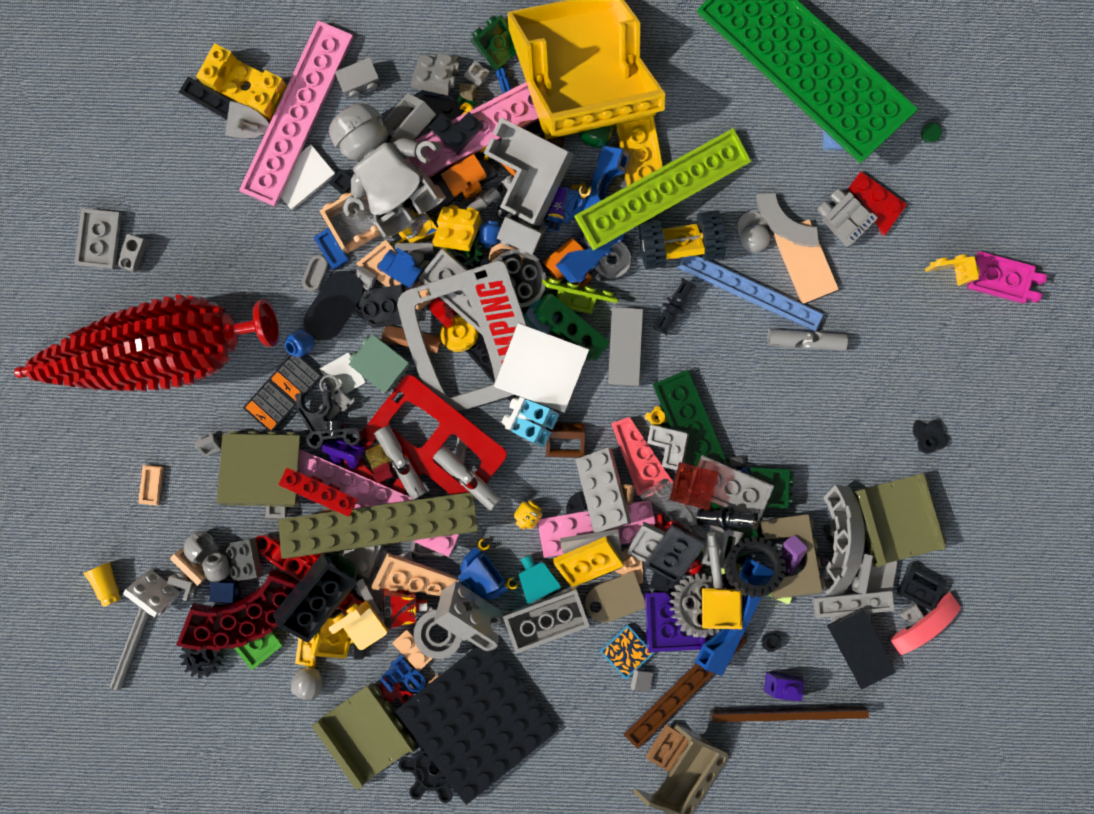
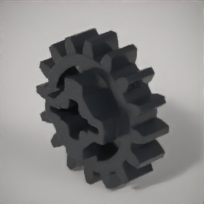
[179,647,224,679]

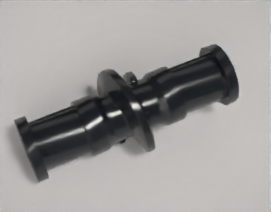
[652,278,697,336]
[697,506,759,531]

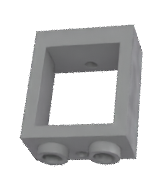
[384,93,436,143]

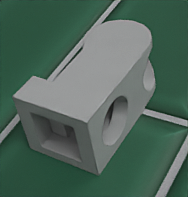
[118,234,150,273]

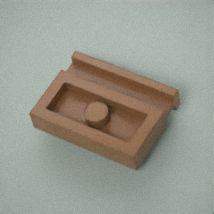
[645,724,689,772]

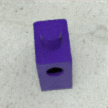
[764,672,804,701]

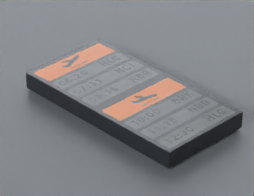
[243,355,323,432]

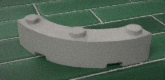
[820,485,865,595]

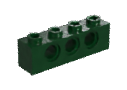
[533,294,610,361]

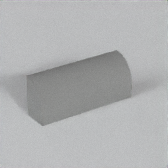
[608,307,643,387]

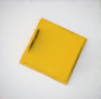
[702,589,742,629]

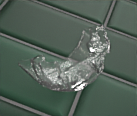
[640,479,708,540]

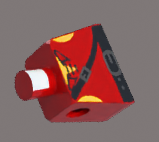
[383,588,427,629]

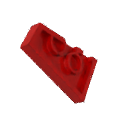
[848,171,907,236]

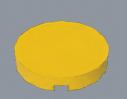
[440,315,478,352]

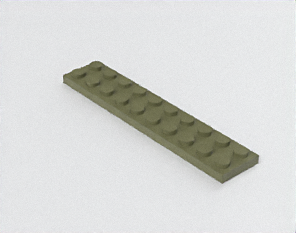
[278,493,478,559]

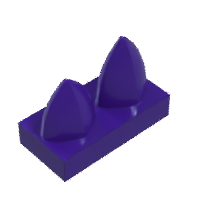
[322,438,366,469]

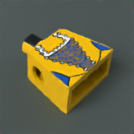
[392,205,437,243]

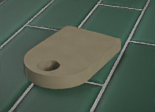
[585,570,645,623]

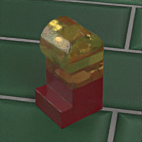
[365,444,397,483]

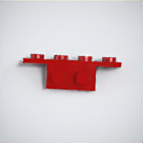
[278,467,358,517]

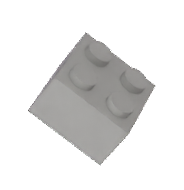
[497,213,547,255]

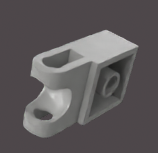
[434,581,503,651]

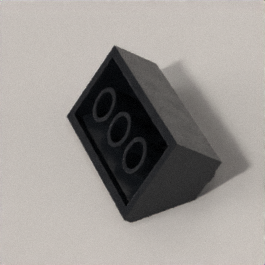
[273,553,358,643]

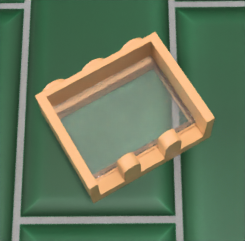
[320,193,381,254]

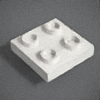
[123,569,180,618]

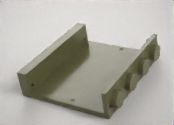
[853,474,946,567]
[311,682,417,791]

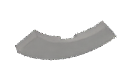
[756,193,818,247]

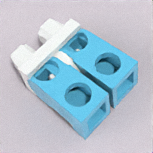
[502,397,560,448]

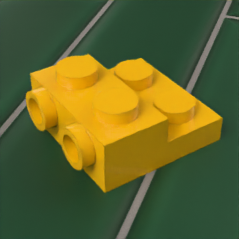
[432,205,482,251]

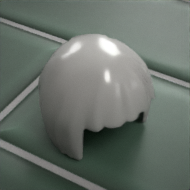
[184,531,220,564]
[291,667,323,700]

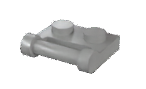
[701,525,744,569]

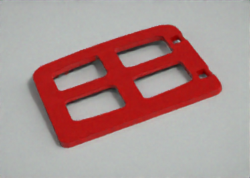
[344,375,507,499]

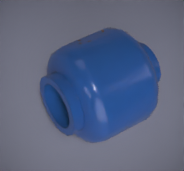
[478,220,501,249]
[285,330,314,357]

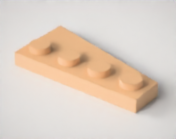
[356,240,434,311]
[372,553,459,596]

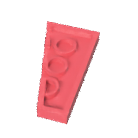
[611,417,674,496]

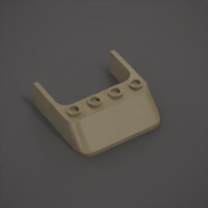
[633,724,728,814]

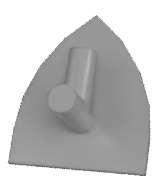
[225,100,270,139]

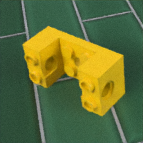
[196,43,287,121]

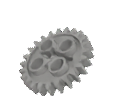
[669,574,720,637]

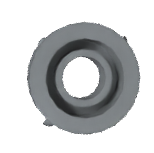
[414,607,462,660]

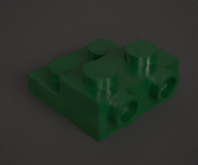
[470,15,516,71]
[750,467,794,508]

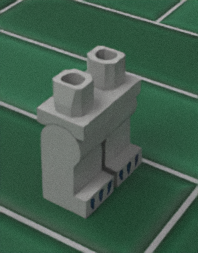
[817,188,877,247]

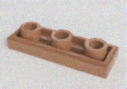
[381,326,442,353]

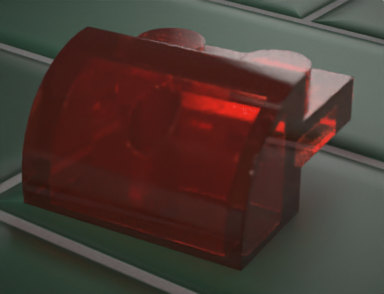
[669,462,719,510]

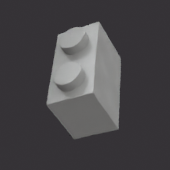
[335,57,381,98]

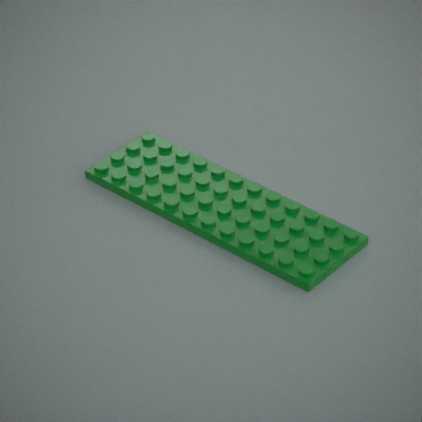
[697,0,918,165]

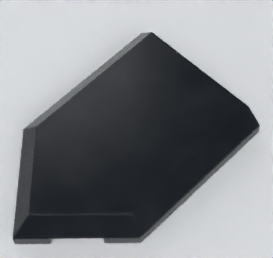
[352,284,405,328]

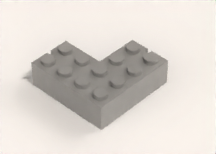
[484,117,575,226]

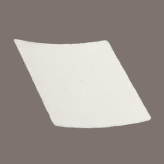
[320,353,365,394]

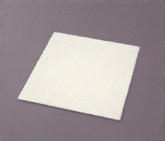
[494,323,589,413]

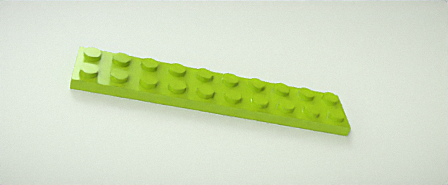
[574,128,751,250]

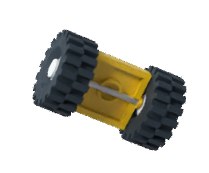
[638,210,726,270]

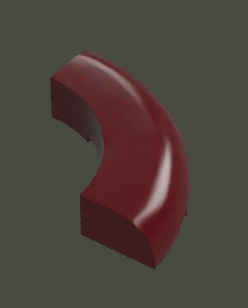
[176,569,299,651]

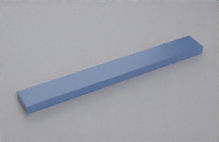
[677,255,824,332]

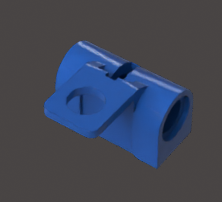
[377,247,424,289]

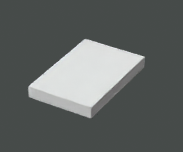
[281,145,336,211]

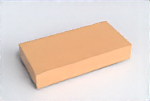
[139,465,164,505]

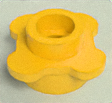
[645,406,667,425]

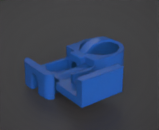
[379,654,425,692]

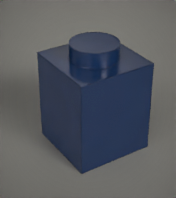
[209,581,241,603]

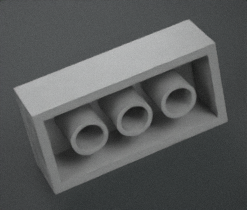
[503,587,590,654]

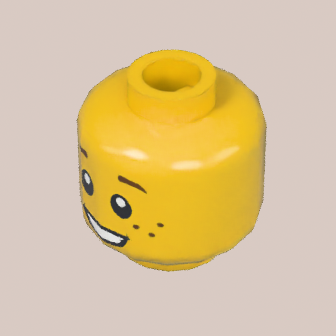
[514,500,542,530]

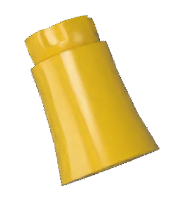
[83,562,121,606]

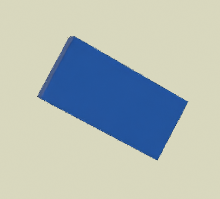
[313,228,350,270]

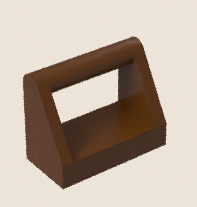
[546,423,585,458]

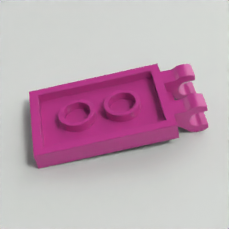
[967,251,1048,304]

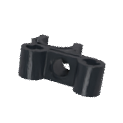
[295,390,366,449]

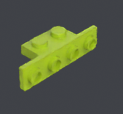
[542,277,619,314]

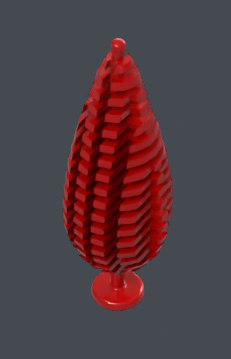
[14,295,279,391]

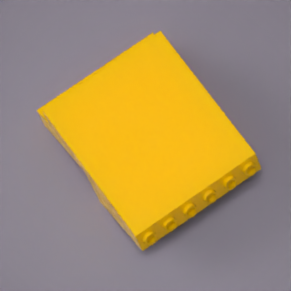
[507,0,665,140]

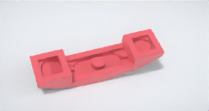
[889,592,961,655]

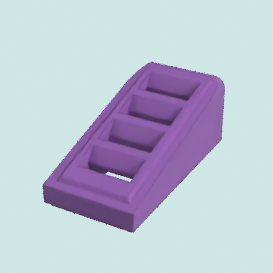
[781,535,807,576]

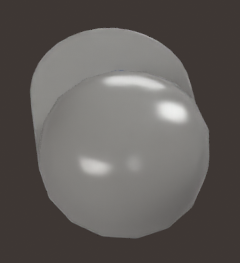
[737,211,770,253]

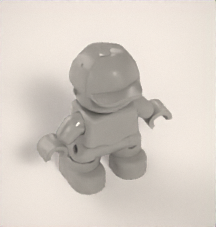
[329,103,446,237]

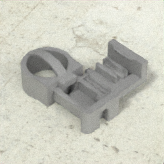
[319,375,356,420]

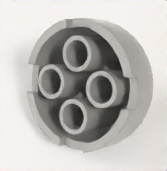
[492,249,546,308]

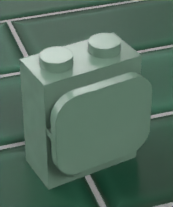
[348,334,411,394]

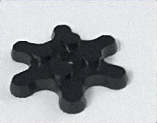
[398,741,453,803]

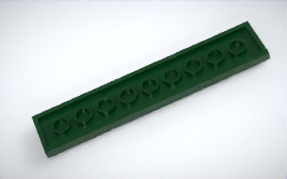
[652,370,759,559]

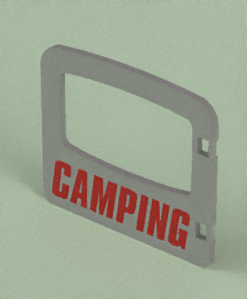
[397,260,527,412]

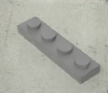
[813,590,894,618]

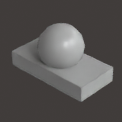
[395,243,435,266]

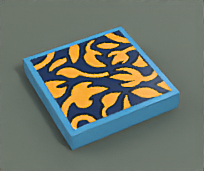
[599,624,654,680]

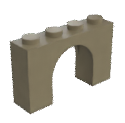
[760,514,824,600]

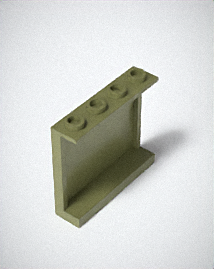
[217,431,304,507]

